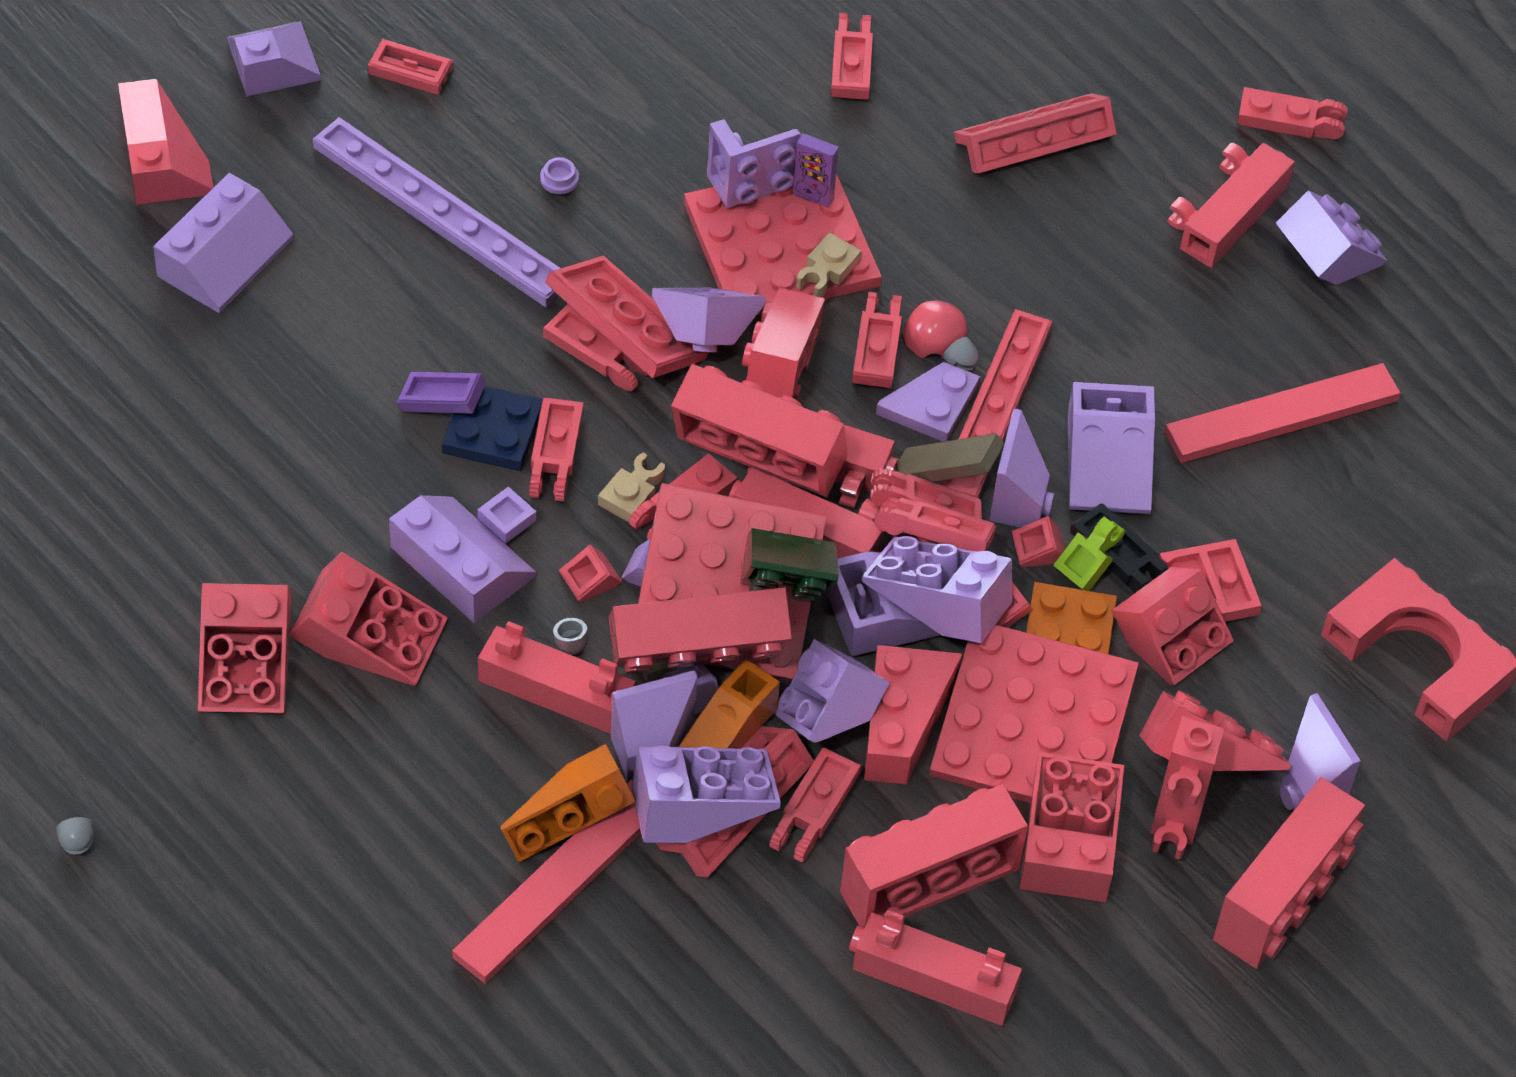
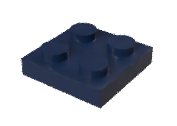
[442,386,543,472]

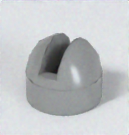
[943,337,979,371]
[553,618,588,655]
[56,817,94,855]

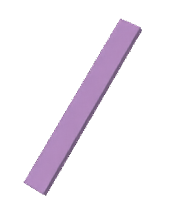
[313,117,561,308]

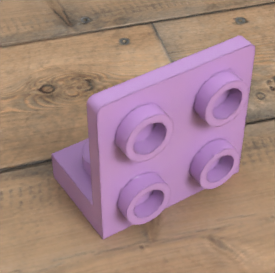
[707,119,801,208]

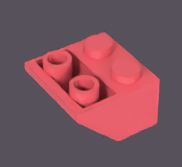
[1111,567,1234,685]

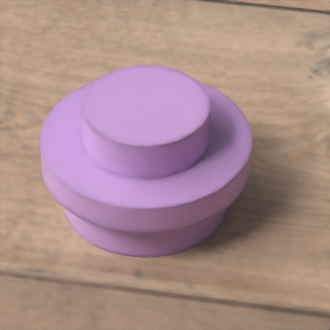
[540,157,579,194]

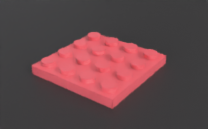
[684,173,882,315]
[638,483,827,682]
[929,625,1139,803]

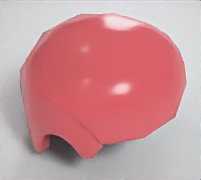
[903,300,968,359]

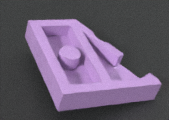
[876,362,980,442]

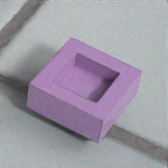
[478,487,536,544]

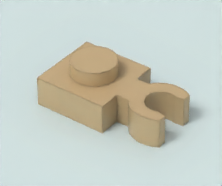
[796,232,862,297]
[598,452,665,523]

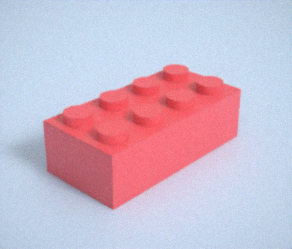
[671,364,847,497]
[608,587,792,674]
[1213,777,1365,969]
[840,784,1028,928]

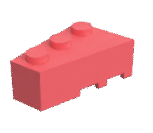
[742,287,825,398]
[864,645,962,785]

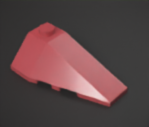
[118,79,214,205]

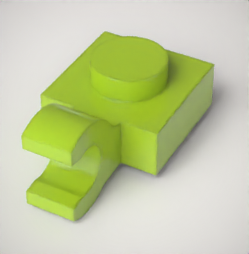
[1053,516,1126,591]

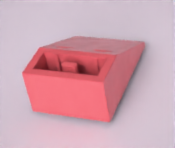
[289,552,448,686]
[198,583,292,713]
[1139,690,1291,771]
[1019,752,1125,902]

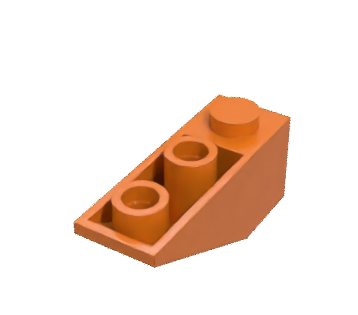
[679,659,780,749]
[500,744,636,862]

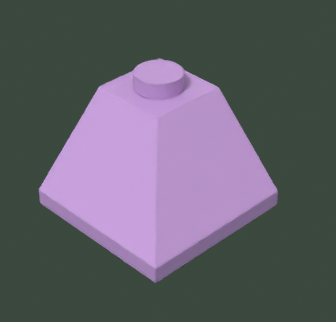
[227,21,321,97]
[652,287,765,352]
[989,408,1054,527]
[611,670,698,780]
[1280,693,1361,811]

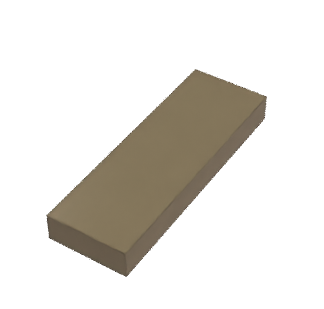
[896,433,1004,482]

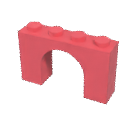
[1321,558,1516,742]

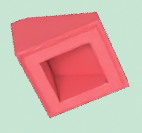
[1012,516,1066,568]
[559,544,622,602]

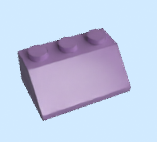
[153,173,294,313]
[389,495,536,623]

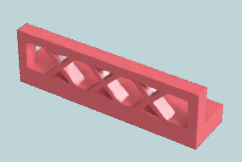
[954,93,1117,174]
[656,726,814,878]

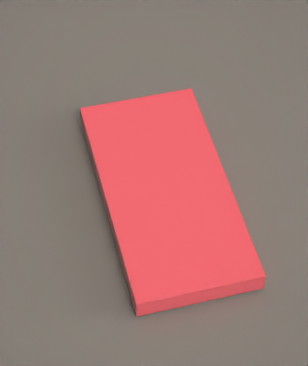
[545,256,709,378]

